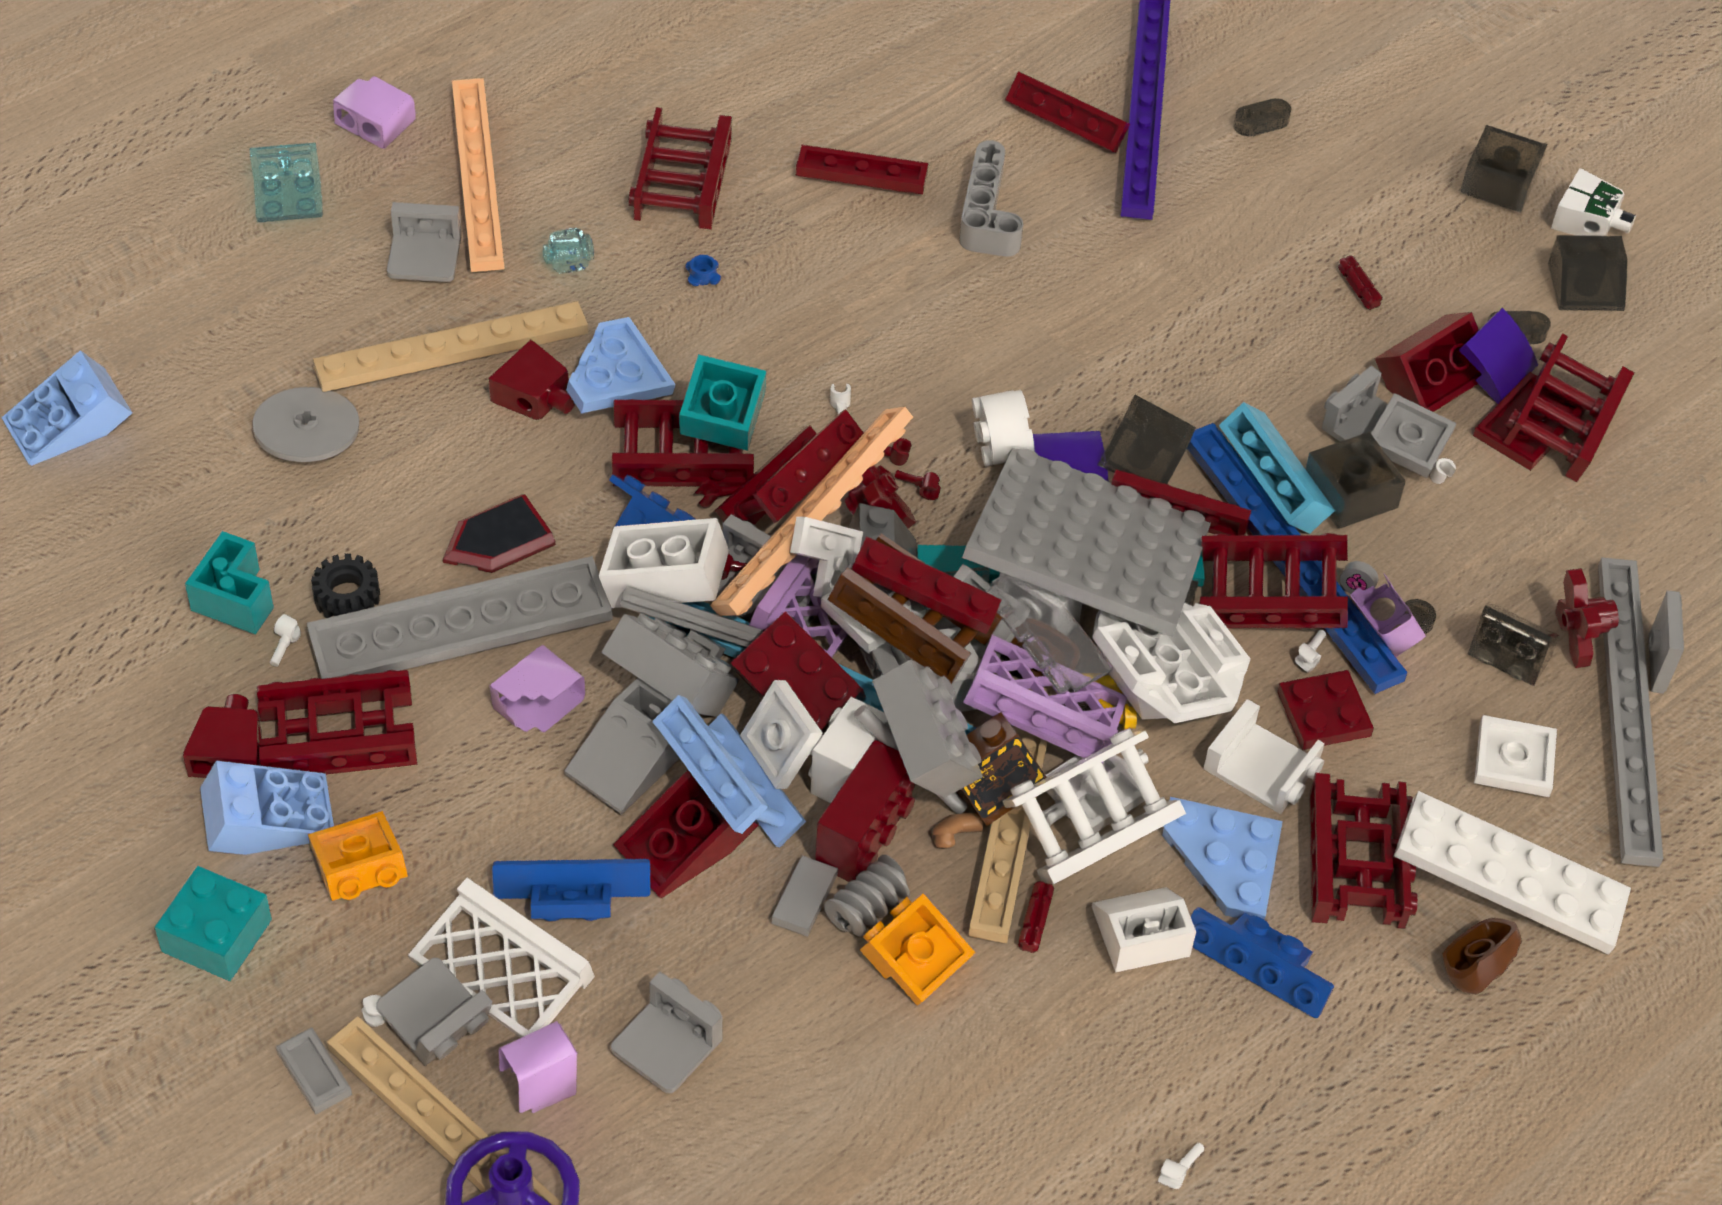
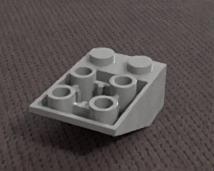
[564,678,680,815]

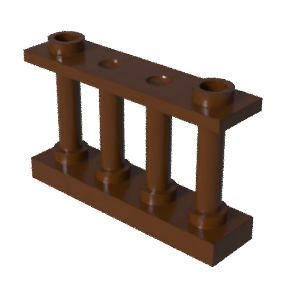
[827,533,1003,684]

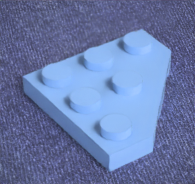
[566,317,676,413]
[1162,797,1283,920]

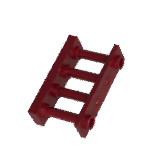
[629,107,732,230]
[1504,333,1635,482]
[612,399,754,487]
[714,409,864,525]
[1200,533,1348,628]

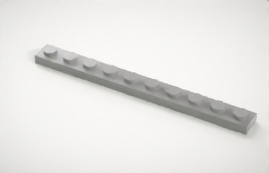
[1598,557,1663,867]

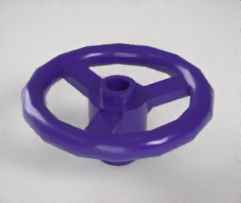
[445,1131,580,1205]

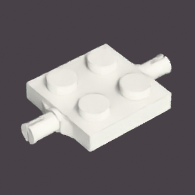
[1042,749,1149,832]

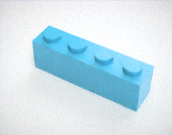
[1219,402,1335,534]

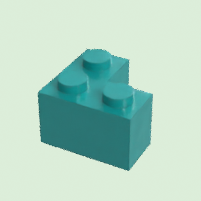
[185,531,274,635]

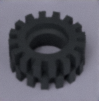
[311,553,380,618]

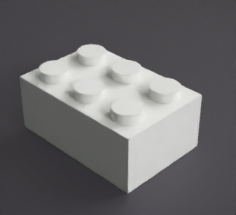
[599,518,729,608]

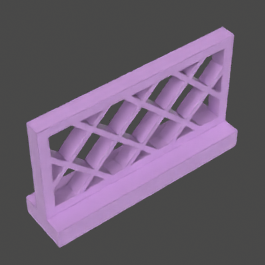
[749,555,848,658]
[963,635,1127,764]

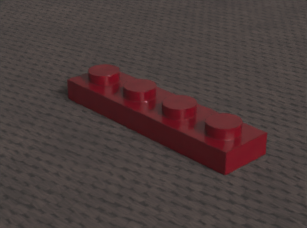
[1005,71,1130,153]
[796,144,929,195]
[1111,469,1251,536]
[851,536,1002,634]

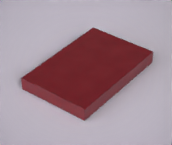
[1473,372,1586,471]

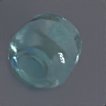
[543,227,594,274]

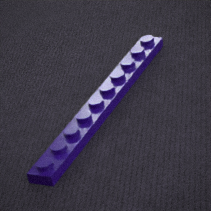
[1120,0,1171,220]

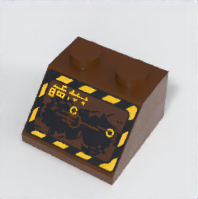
[961,712,1047,826]

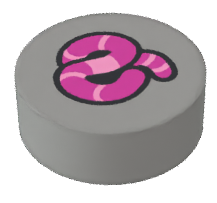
[1340,561,1379,594]

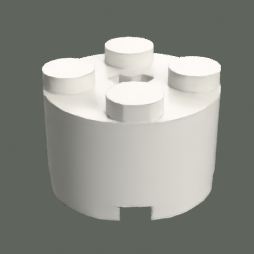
[972,390,1034,467]

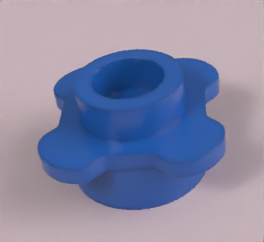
[686,255,721,286]

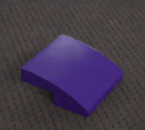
[1459,308,1538,404]
[1033,431,1109,482]

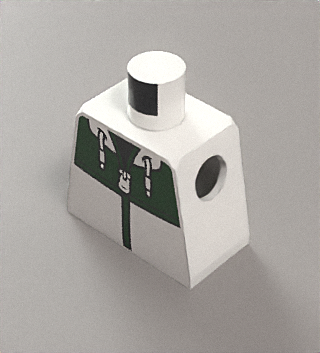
[1551,168,1636,241]

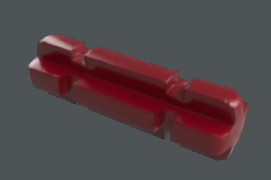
[1338,255,1383,310]
[1018,881,1054,953]

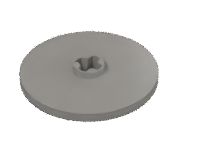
[253,387,359,462]

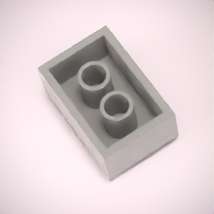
[601,613,740,717]
[872,659,983,798]

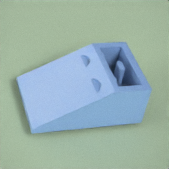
[1,350,132,466]
[200,761,334,855]

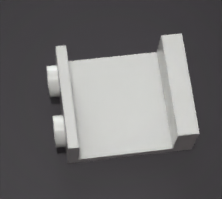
[1203,699,1325,814]

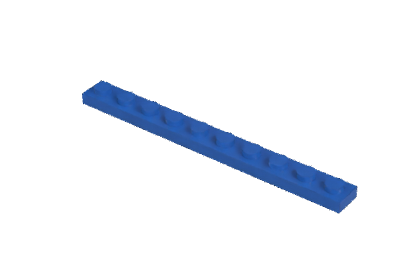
[1183,423,1408,694]

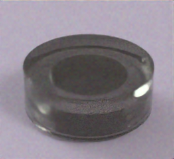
[1400,599,1436,634]

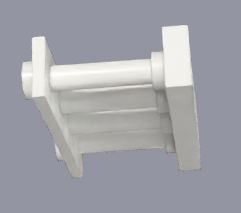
[1003,728,1186,884]

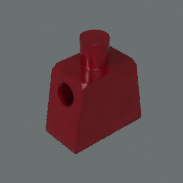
[489,340,575,420]
[183,694,262,778]

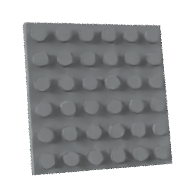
[962,448,1211,637]

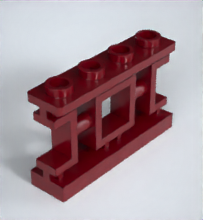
[257,670,418,775]
[1309,773,1418,929]

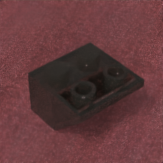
[1468,604,1560,686]

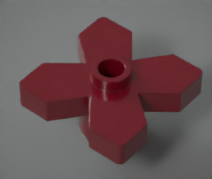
[844,465,917,529]
[1555,568,1619,668]

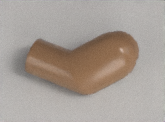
[932,813,983,848]

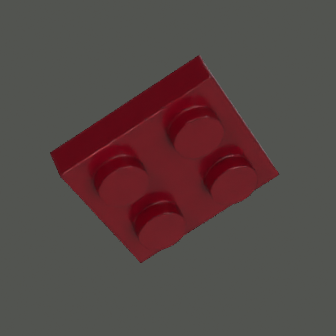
[1277,670,1374,750]

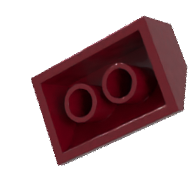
[1374,312,1481,412]

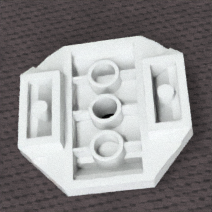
[1092,603,1250,723]

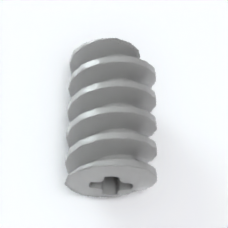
[824,854,910,937]

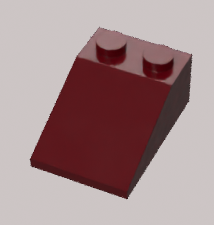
[613,770,759,898]

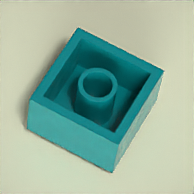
[679,354,767,451]
[155,865,272,982]

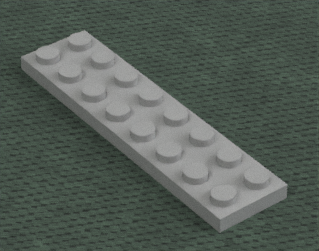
[306,556,613,679]

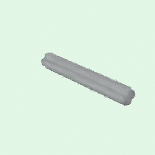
[621,586,764,648]

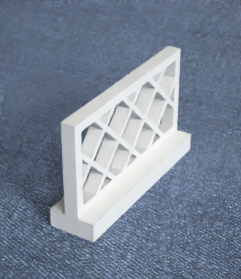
[408,878,594,1038]

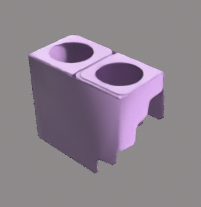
[333,77,416,149]
[1349,574,1426,657]
[490,645,585,732]
[499,1021,577,1113]

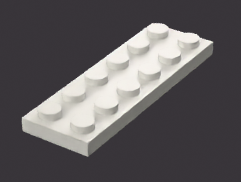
[1394,791,1631,955]

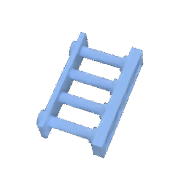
[652,695,806,848]

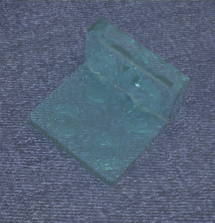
[249,142,323,222]

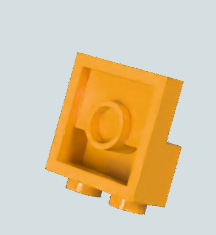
[308,811,408,901]
[860,893,976,1006]

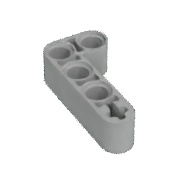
[959,140,1023,257]

